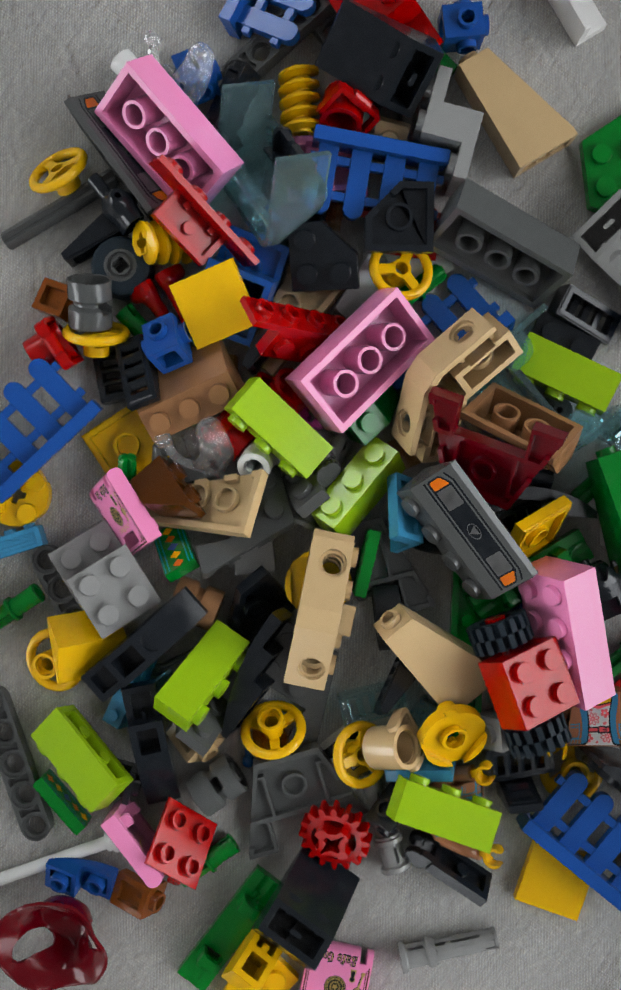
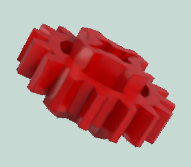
[299,800,373,870]

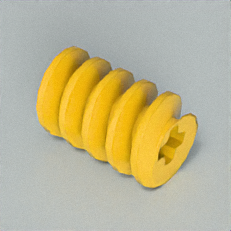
[278,64,320,136]
[132,220,195,265]

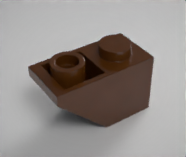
[129,455,206,518]

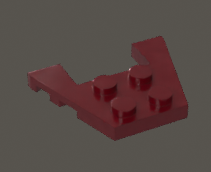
[428,386,569,510]

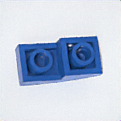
[45,858,119,900]

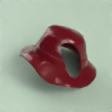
[0,895,108,990]

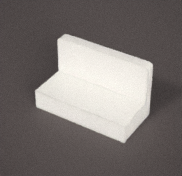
[548,0,607,47]

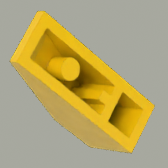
[221,929,283,990]

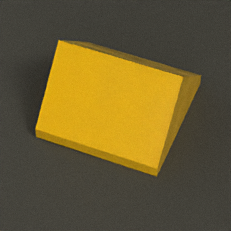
[46,611,127,684]

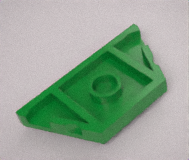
[579,115,621,213]

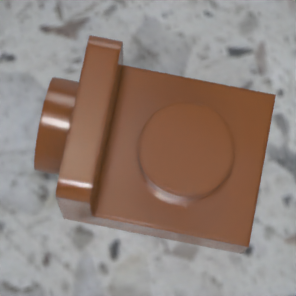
[31,277,73,323]
[109,868,168,920]

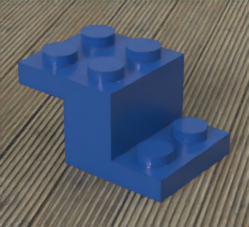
[205,225,290,347]

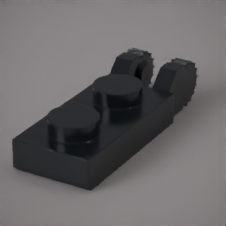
[404,829,492,907]

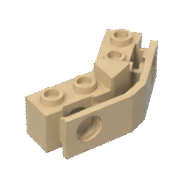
[391,308,523,463]
[283,528,359,691]

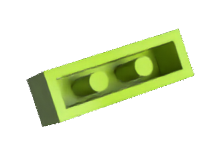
[510,331,621,417]
[224,377,334,479]
[311,437,406,535]
[153,619,250,732]
[30,705,134,813]
[386,772,502,854]

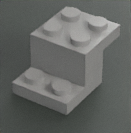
[411,65,484,198]
[47,520,162,639]

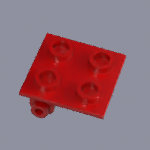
[144,797,217,890]

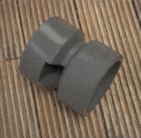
[67,273,112,332]
[186,753,249,816]

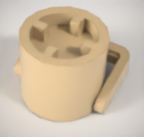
[362,707,425,773]

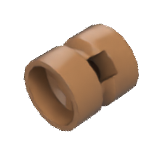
[172,576,226,631]

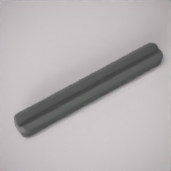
[1,169,120,250]

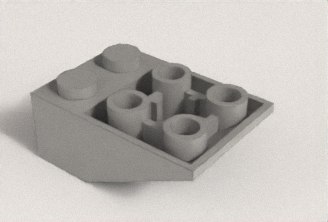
[571,188,621,286]

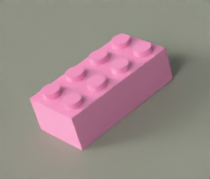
[94,54,245,204]
[284,287,435,433]
[518,556,616,711]

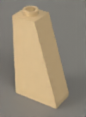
[454,47,578,178]
[373,603,488,705]

